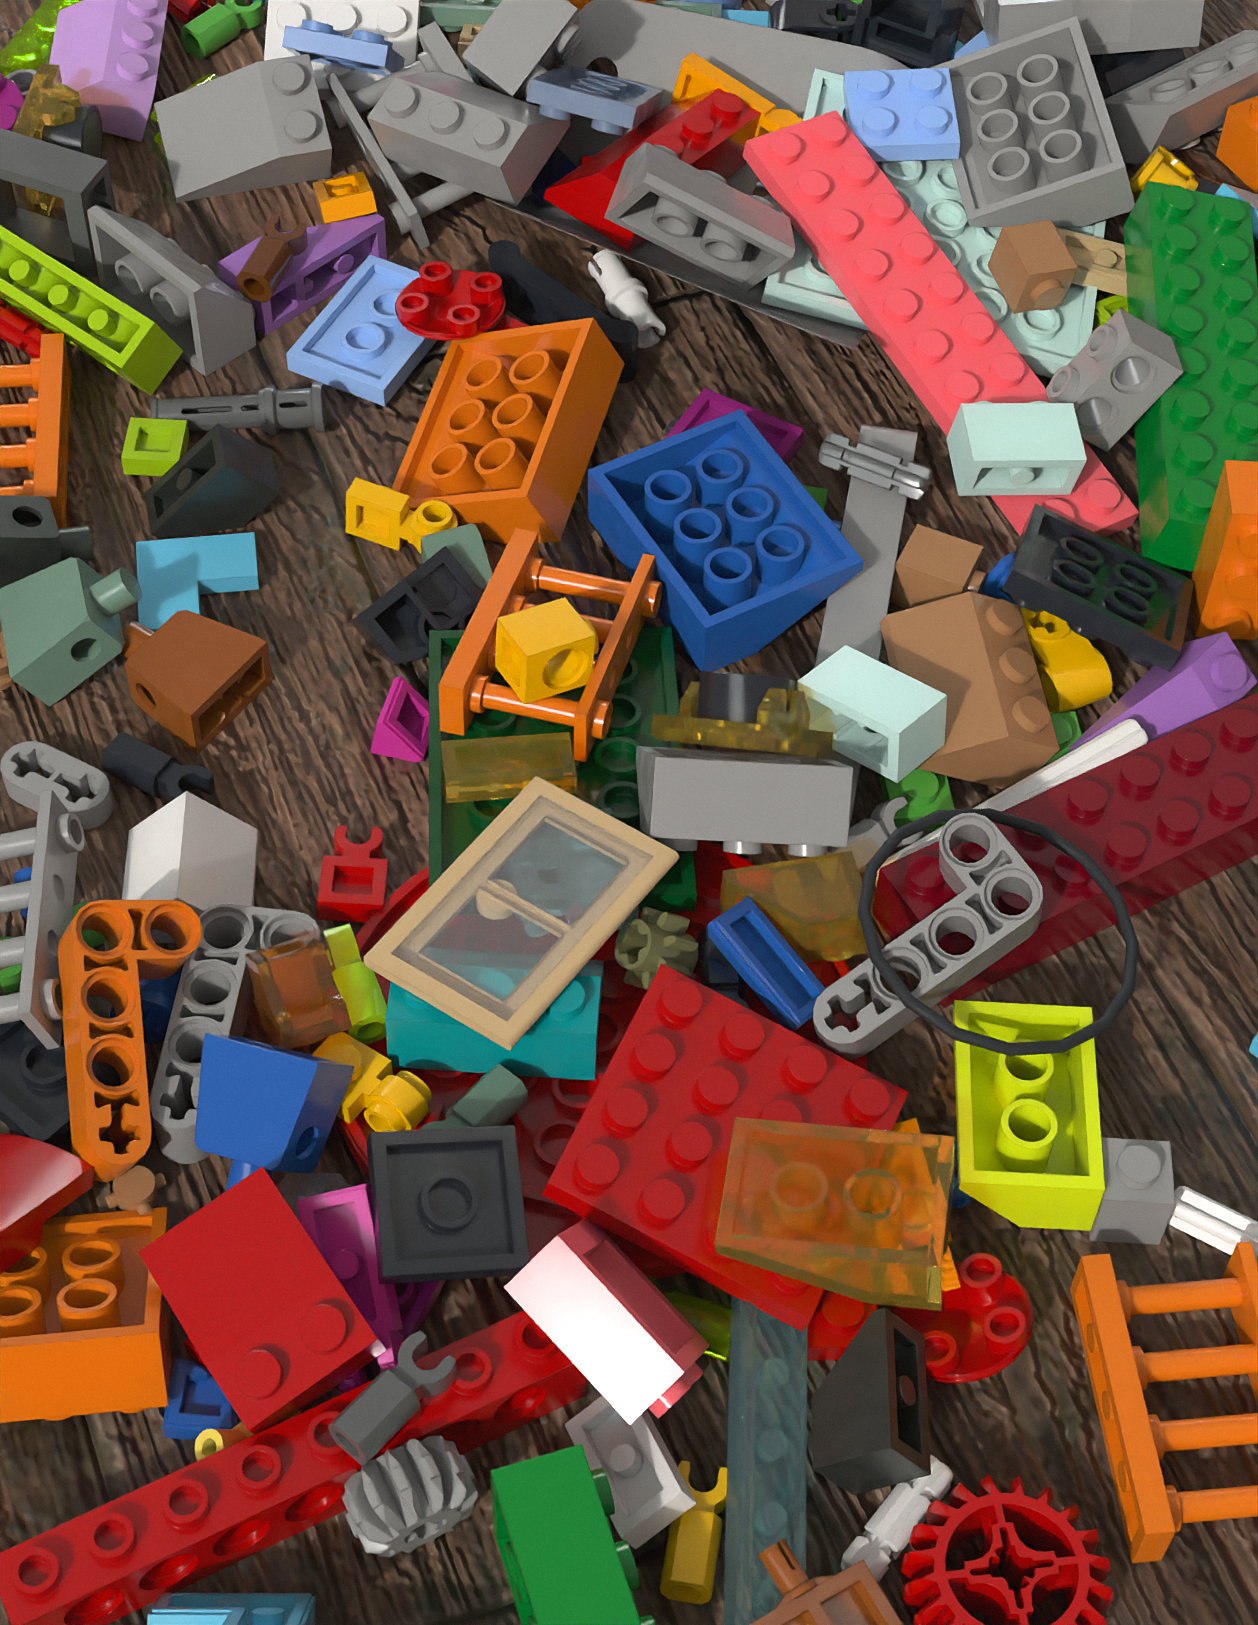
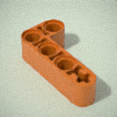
[58,900,203,1182]

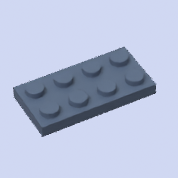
[526,63,664,135]

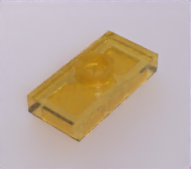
[441,732,577,803]

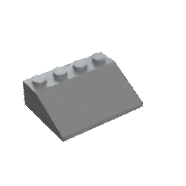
[929,16,1135,227]

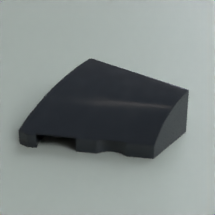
[350,546,484,665]

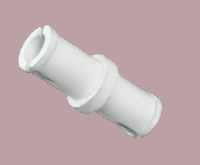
[588,249,666,348]

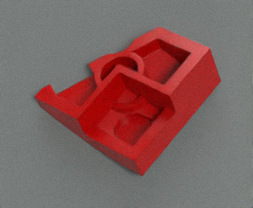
[0,1133,94,1274]

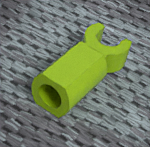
[323,924,387,1044]

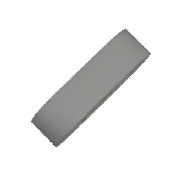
[0,741,113,830]

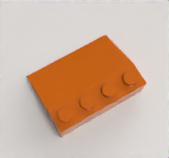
[391,317,625,545]
[0,1207,171,1423]

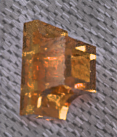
[244,934,352,1050]

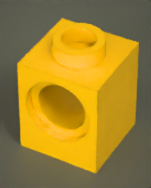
[495,597,599,705]

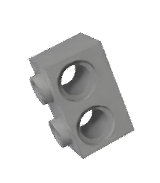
[1045,308,1184,452]

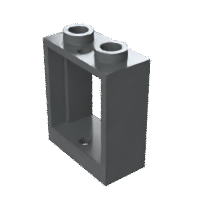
[0,128,116,278]

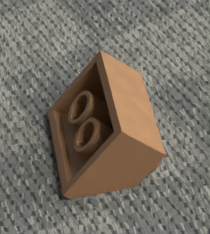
[879,591,1060,790]

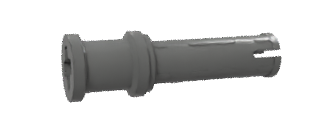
[151,382,326,435]

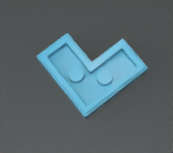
[136,532,259,632]
[147,1593,316,1625]

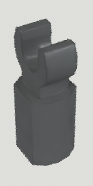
[328,1331,457,1465]

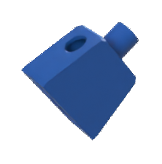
[194,1033,354,1192]

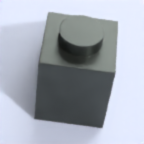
[144,423,280,539]
[808,1308,931,1495]

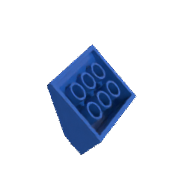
[588,409,864,671]

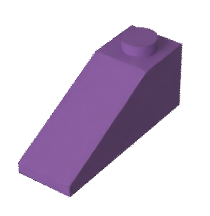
[218,214,387,336]
[1069,632,1257,751]

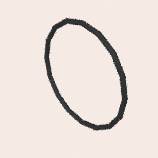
[857,808,1139,1056]

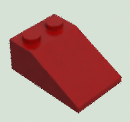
[138,1166,386,1435]

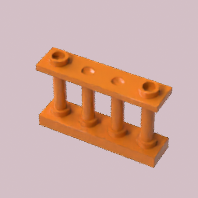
[0,333,72,528]
[438,528,663,762]
[1070,1242,1258,1563]

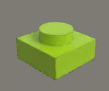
[121,417,190,476]

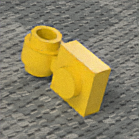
[345,477,458,554]
[312,1028,432,1132]

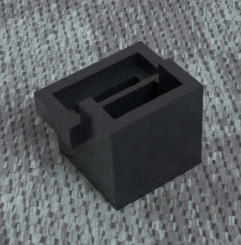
[851,0,966,69]

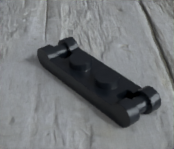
[488,240,639,383]

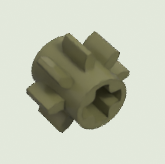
[615,907,698,990]

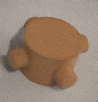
[105,1165,167,1215]

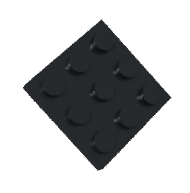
[1002,504,1194,672]

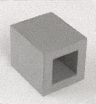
[1089,1137,1175,1245]

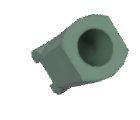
[419,1064,528,1130]

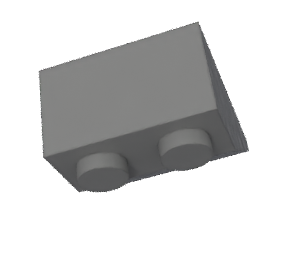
[154,54,332,203]

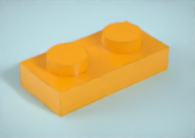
[312,171,377,224]

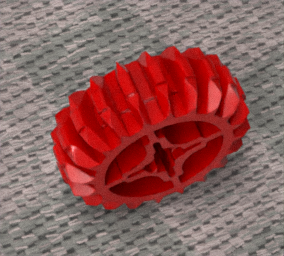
[901,1475,1113,1625]

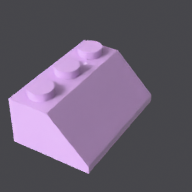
[39,0,168,142]

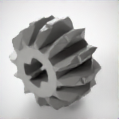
[342,1436,479,1557]

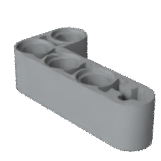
[813,813,1043,1060]
[149,904,324,1164]

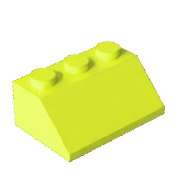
[953,1000,1105,1231]

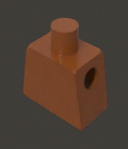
[119,610,272,755]

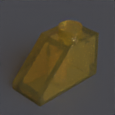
[719,851,873,963]

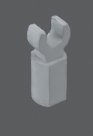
[812,797,923,888]

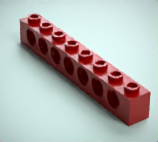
[0,1310,587,1625]

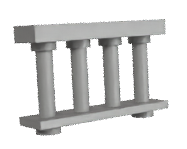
[325,21,533,250]
[0,789,84,1050]

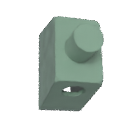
[0,557,142,707]

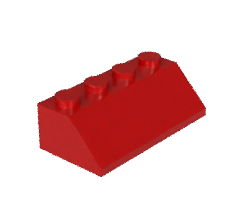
[544,88,761,252]

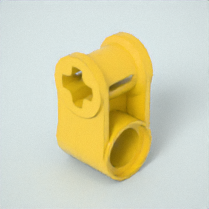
[1129,144,1199,199]
[1021,607,1113,713]

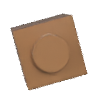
[987,220,1078,314]
[890,524,988,609]

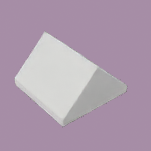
[122,791,258,943]

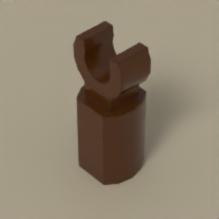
[236,215,308,303]

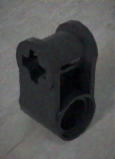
[768,0,858,44]

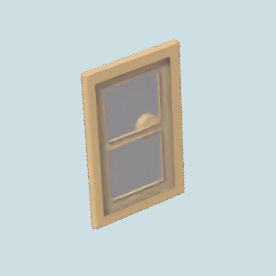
[364,776,679,1050]

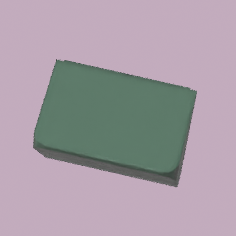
[421,523,493,592]

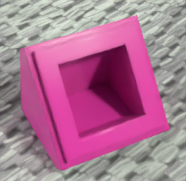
[370,676,429,763]

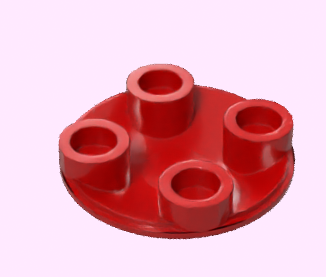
[395,261,506,341]
[891,1253,1034,1383]

